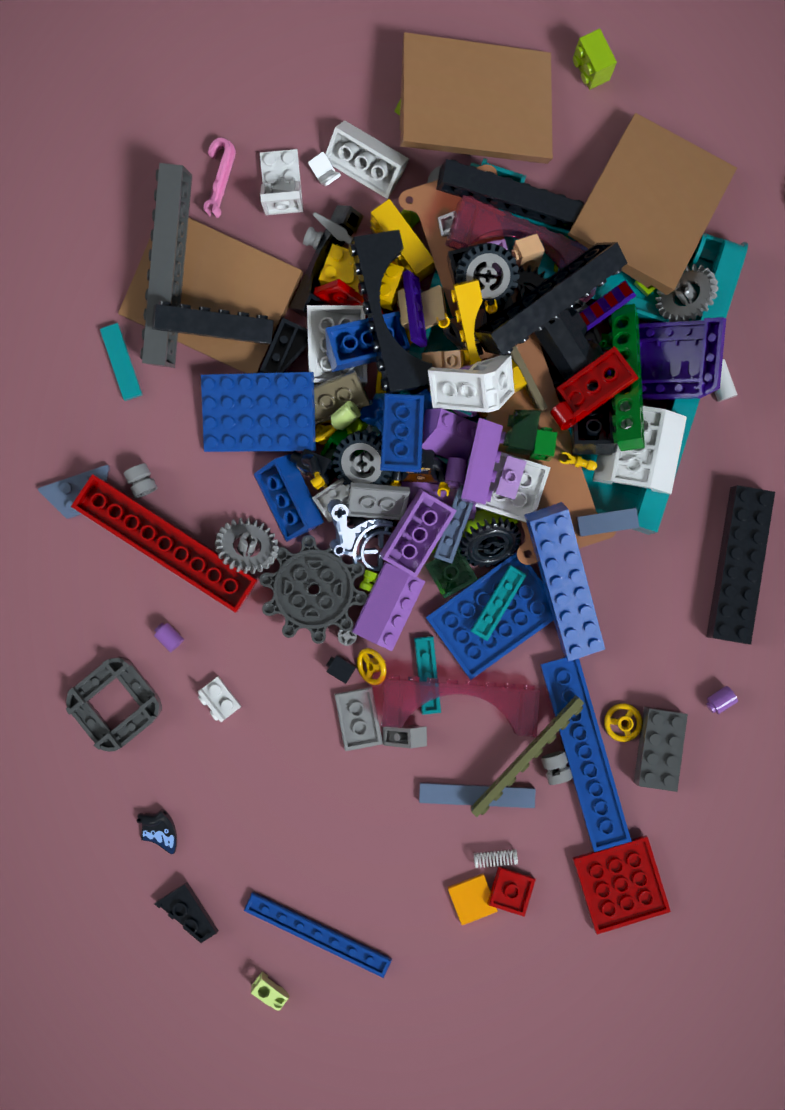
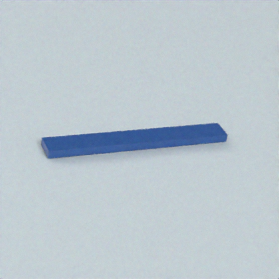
[244,892,392,978]

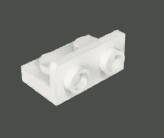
[312,478,350,522]
[198,676,242,722]

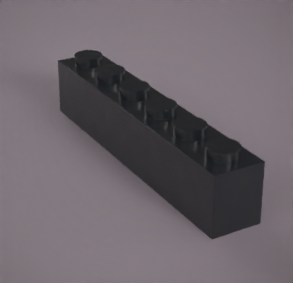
[152,301,274,344]

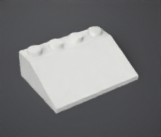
[307,305,367,387]

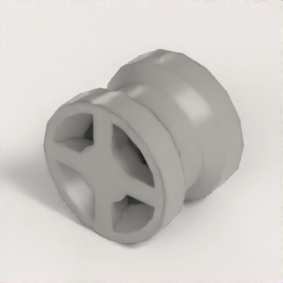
[303,227,324,250]
[338,628,357,646]

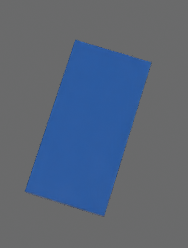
[380,393,424,472]

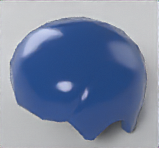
[360,398,384,426]

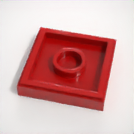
[314,279,364,306]
[487,866,536,917]

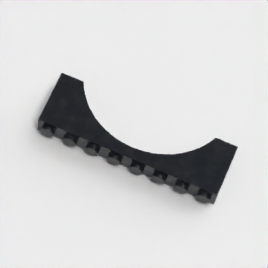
[349,230,433,394]

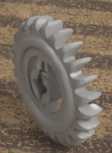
[655,264,719,322]
[215,518,279,574]

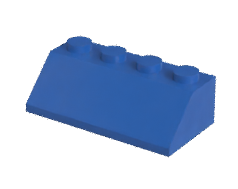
[325,311,410,372]
[254,454,324,542]

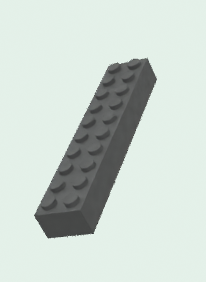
[140,163,192,368]

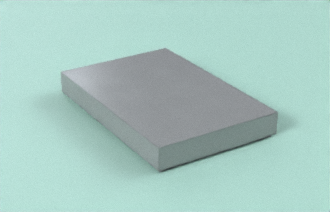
[347,482,410,520]
[334,687,383,751]

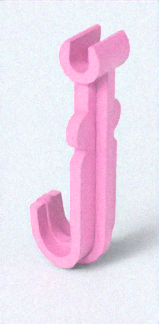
[203,138,236,218]

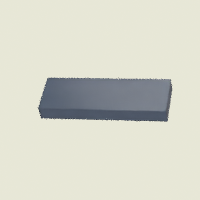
[576,508,639,537]

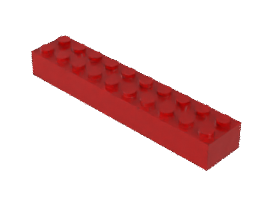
[71,474,259,613]

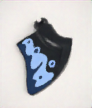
[136,809,177,854]

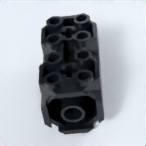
[533,307,608,391]

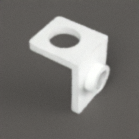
[308,152,341,186]

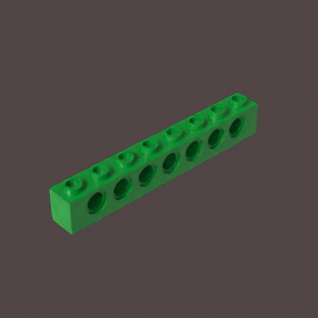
[609,304,645,451]

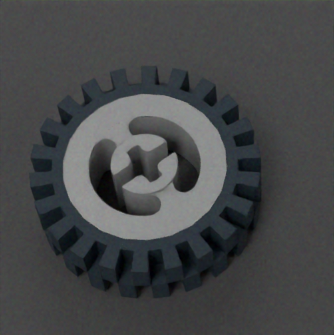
[455,243,519,308]
[333,430,393,489]

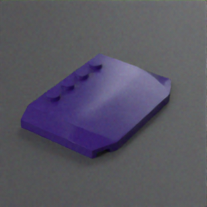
[607,317,726,400]

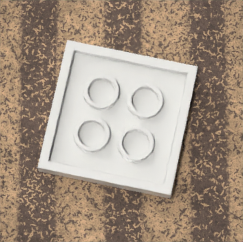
[475,452,551,523]

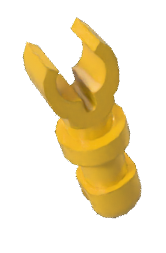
[558,451,597,470]

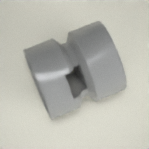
[123,463,158,498]
[541,751,573,785]

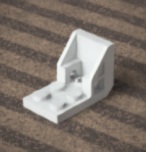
[260,149,303,215]
[428,355,515,412]

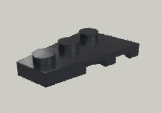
[154,882,219,943]

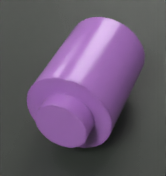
[444,458,468,489]
[154,623,184,653]
[706,686,738,714]

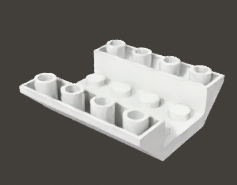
[593,406,687,494]

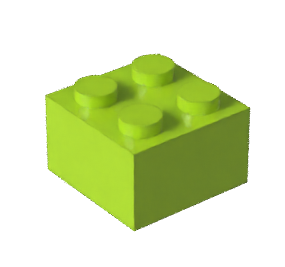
[573,28,617,90]

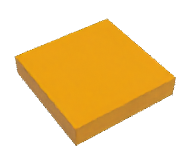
[448,873,498,925]

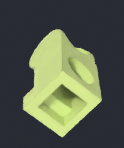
[251,972,290,1011]

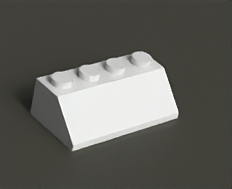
[325,120,409,199]

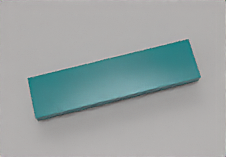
[100,323,143,401]
[471,565,527,641]
[414,636,441,715]

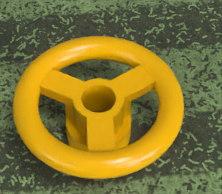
[315,420,337,445]
[357,648,386,685]
[604,703,642,742]

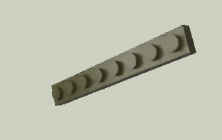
[470,695,584,817]

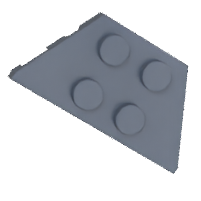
[38,465,110,519]

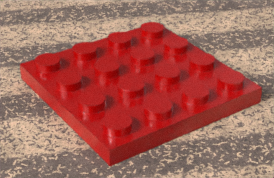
[573,835,671,935]

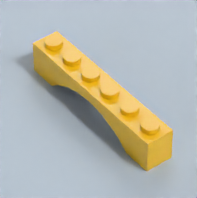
[450,279,483,365]

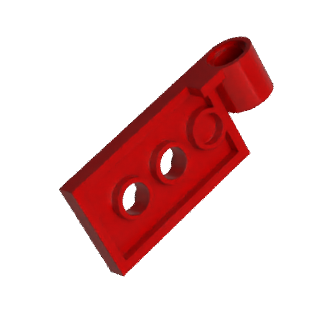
[550,346,639,430]

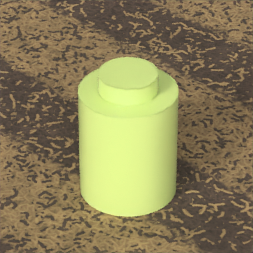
[331,401,361,430]

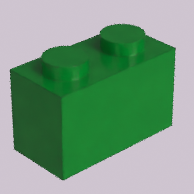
[529,427,558,461]

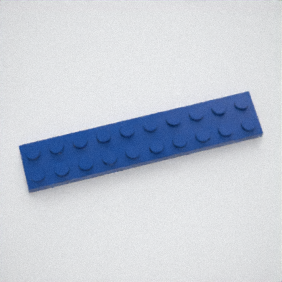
[540,657,632,852]

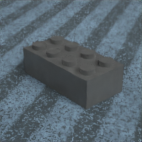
[634,706,688,792]

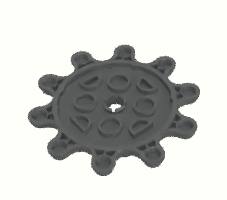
[259,535,368,644]

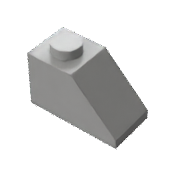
[383,725,427,748]

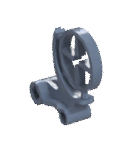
[327,499,394,571]

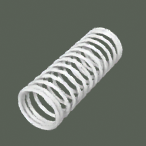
[474,849,518,868]

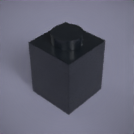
[326,654,357,684]

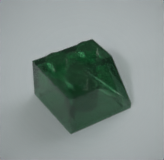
[503,410,541,456]
[425,546,478,599]

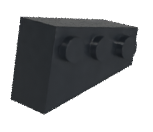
[259,318,308,373]

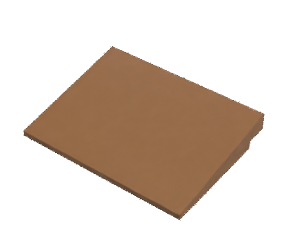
[399,32,553,164]
[568,113,737,295]
[118,218,303,374]

